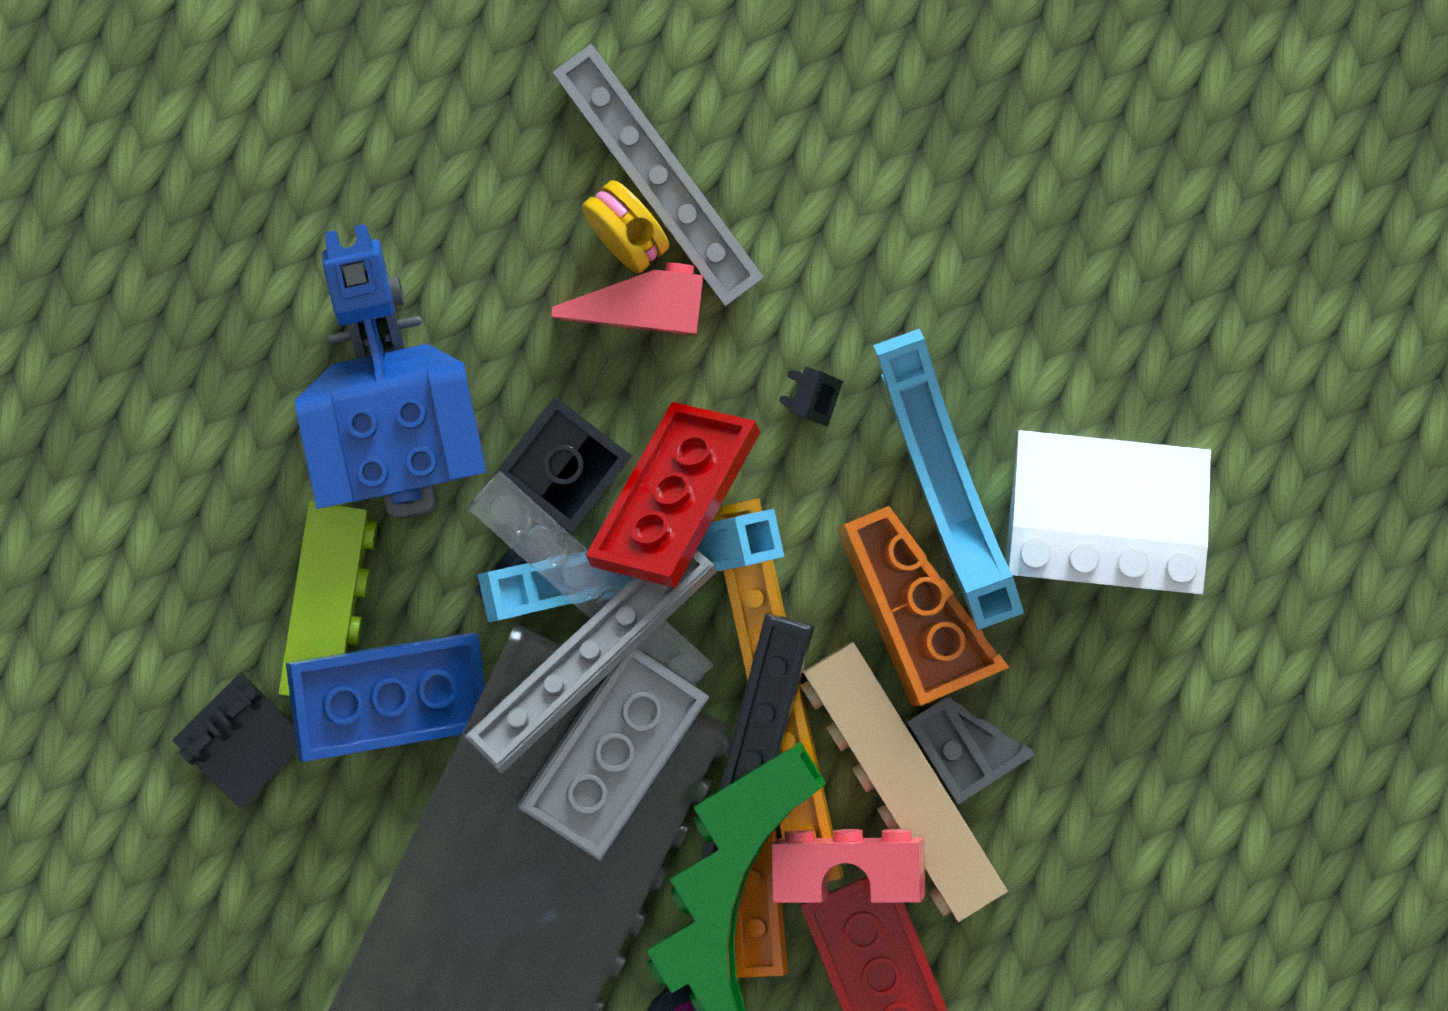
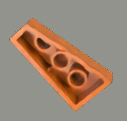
[836,506,1009,706]

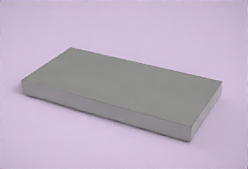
[517,648,709,861]

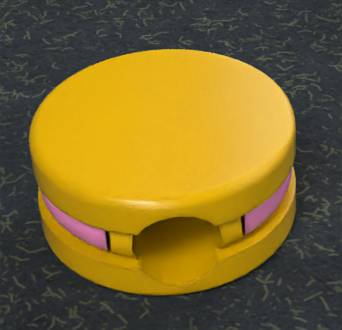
[582,180,669,273]

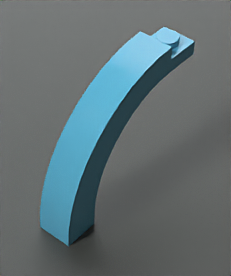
[873,329,1024,630]
[478,509,785,622]

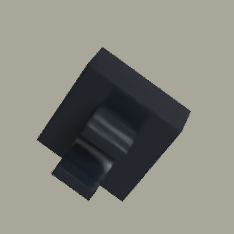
[779,367,843,427]

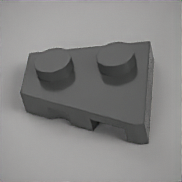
[904,697,1035,805]

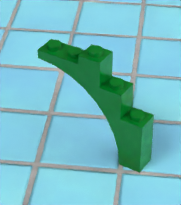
[646,742,826,1011]

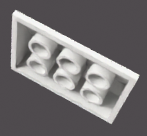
[1005,430,1211,595]

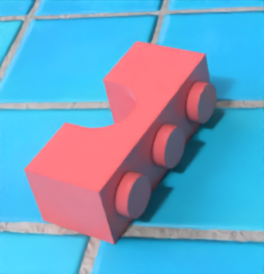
[772,829,925,903]

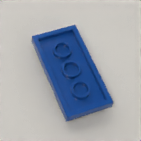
[286,632,488,762]

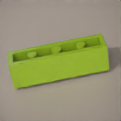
[278,501,378,696]

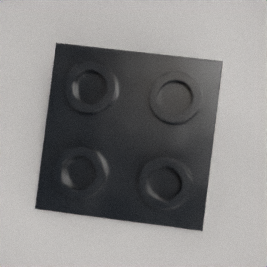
[172,672,297,809]

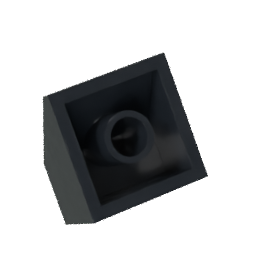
[495,396,632,533]

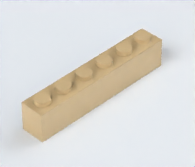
[800,641,1008,922]

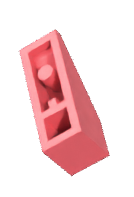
[551,263,703,336]

